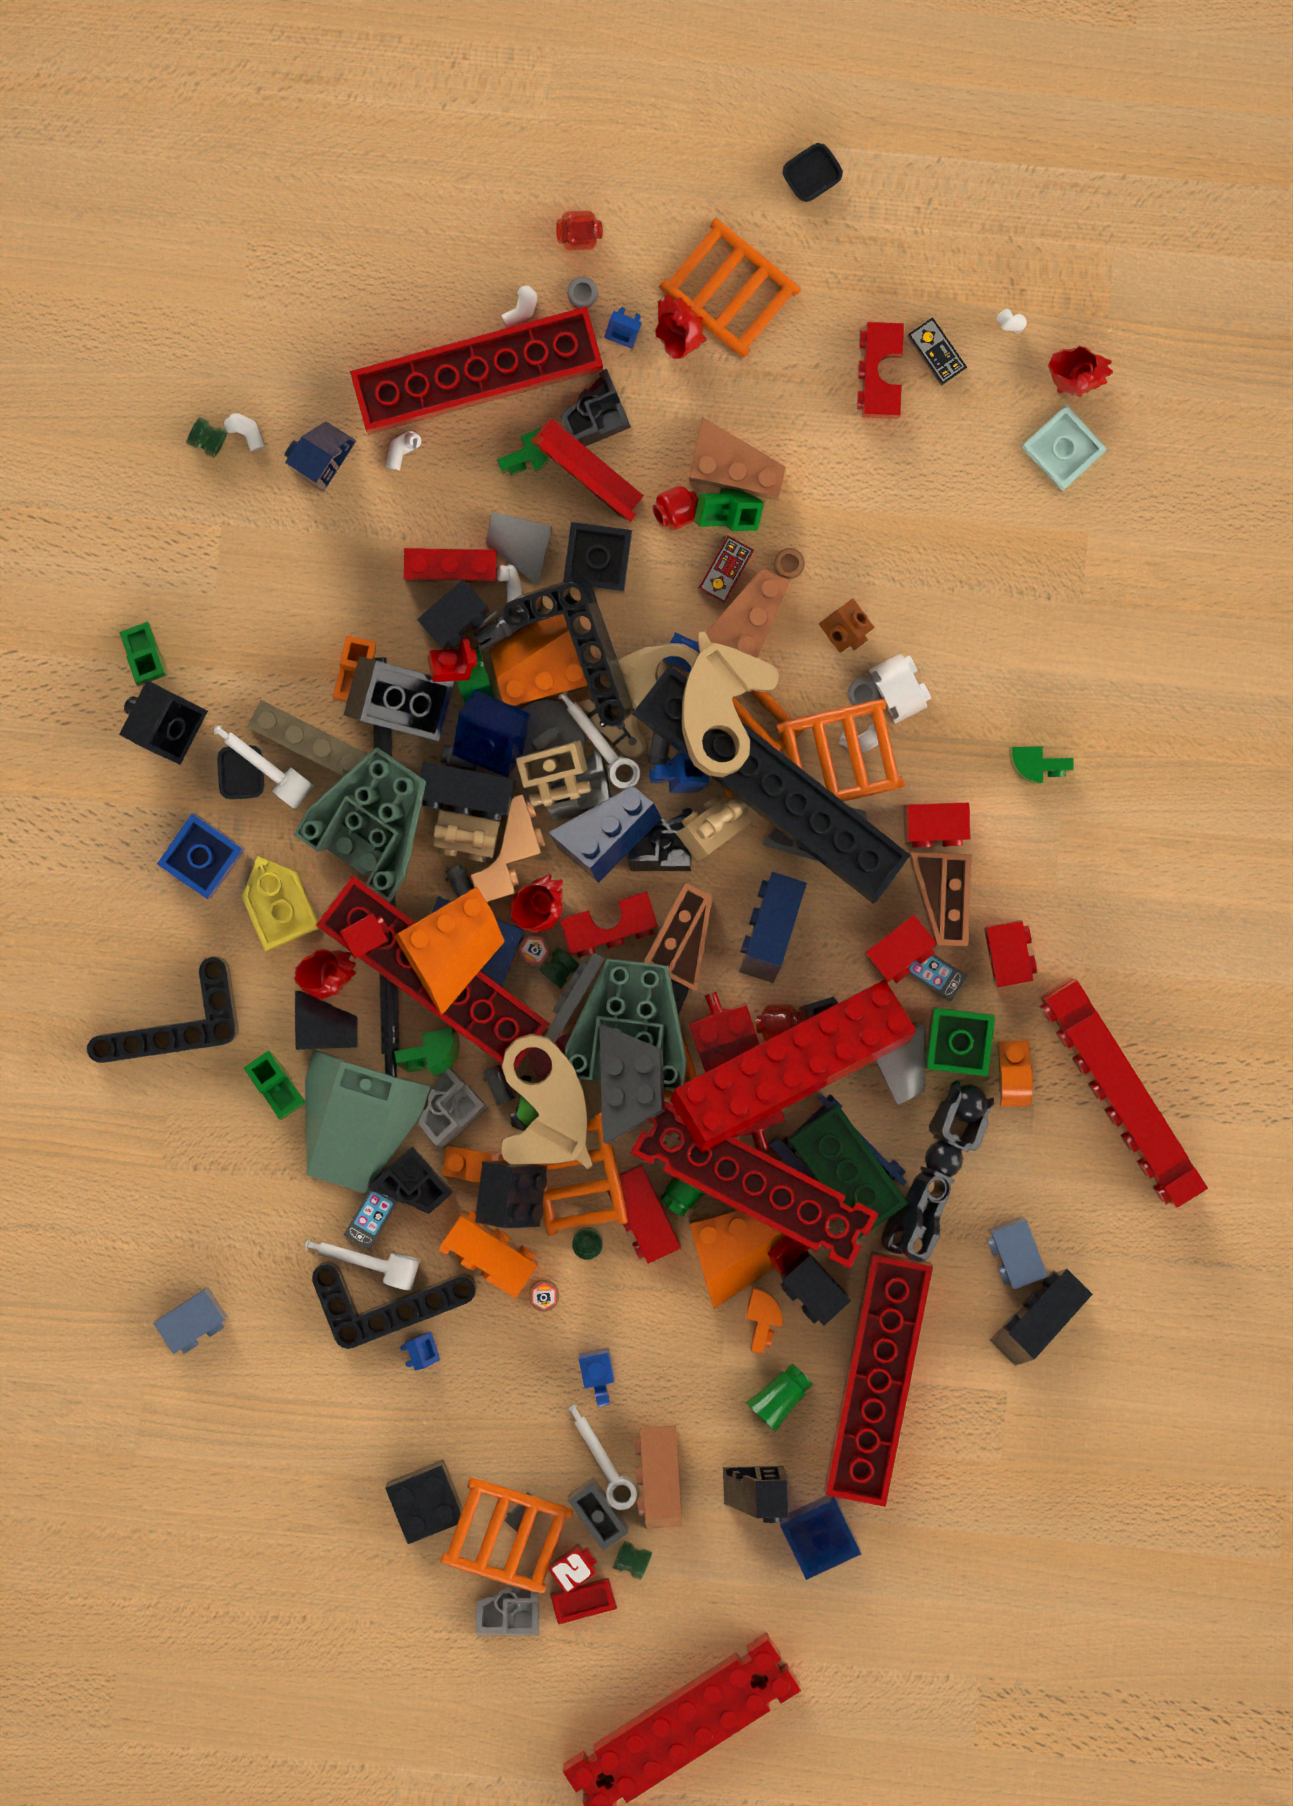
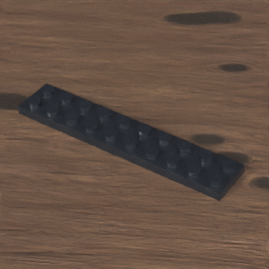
[632,665,911,904]

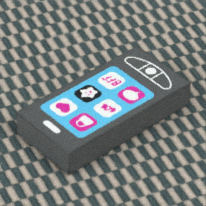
[908,954,968,1001]
[344,1190,398,1250]

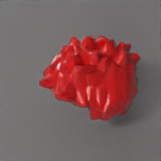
[654,295,707,359]
[1048,345,1113,397]
[510,874,564,934]
[294,949,356,999]

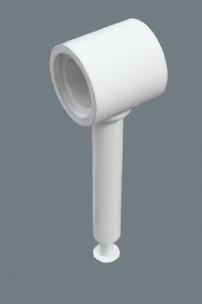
[559,692,640,789]
[214,725,315,810]
[305,1239,420,1290]
[568,1405,639,1510]

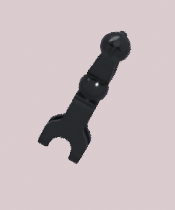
[881,1080,994,1262]

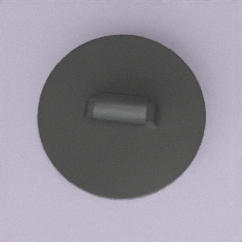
[510,699,586,758]

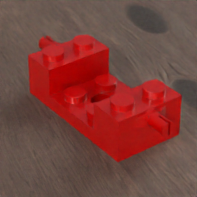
[688,992,786,1151]

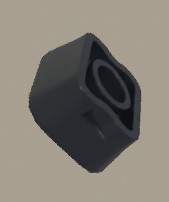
[782,143,843,202]
[217,745,265,799]

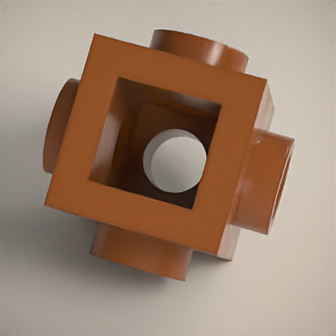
[819,599,875,653]

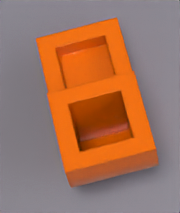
[333,636,376,703]
[997,1041,1033,1107]
[442,1145,506,1183]
[746,1286,783,1354]

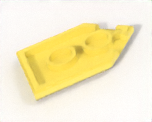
[241,856,319,952]

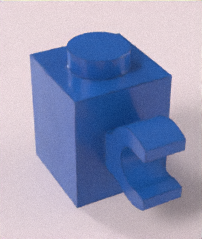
[649,753,710,793]
[578,1348,615,1407]

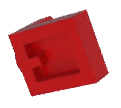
[428,638,477,682]

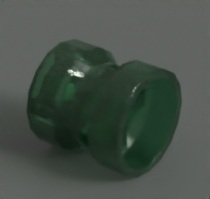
[186,417,228,458]
[538,946,580,989]
[572,1227,603,1260]
[612,1540,652,1580]

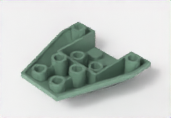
[294,748,426,902]
[564,958,687,1091]
[305,1050,430,1193]

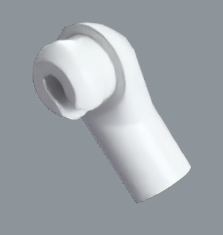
[502,286,538,328]
[996,309,1027,334]
[224,413,265,452]
[385,431,421,471]
[496,564,522,606]
[838,724,879,752]

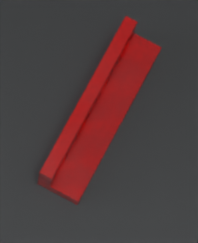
[531,418,644,522]

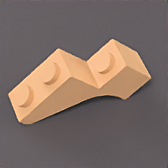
[471,795,545,902]

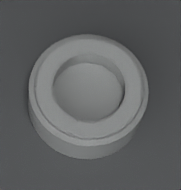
[567,277,598,308]
[848,678,879,705]

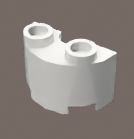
[868,654,931,724]

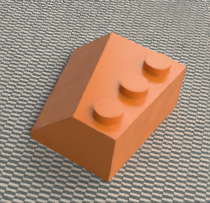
[490,614,588,709]
[394,887,505,1015]
[689,1208,785,1309]
[438,1210,538,1299]

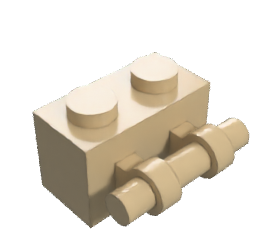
[516,740,592,807]
[676,794,752,862]
[433,810,501,863]

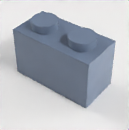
[987,1217,1048,1290]
[153,1287,228,1354]

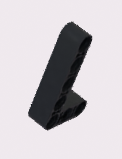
[502,577,633,727]
[87,956,238,1063]
[312,1261,477,1349]

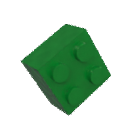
[924,1007,995,1076]

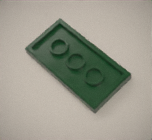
[787,1103,908,1239]

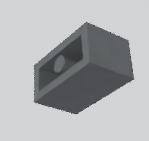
[568,1477,629,1550]

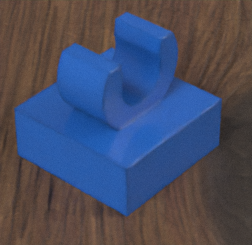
[604,307,642,349]
[662,632,699,673]
[400,1331,440,1371]

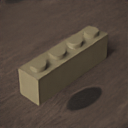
[247,700,368,776]

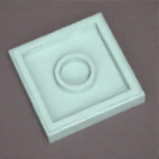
[1021,405,1107,491]

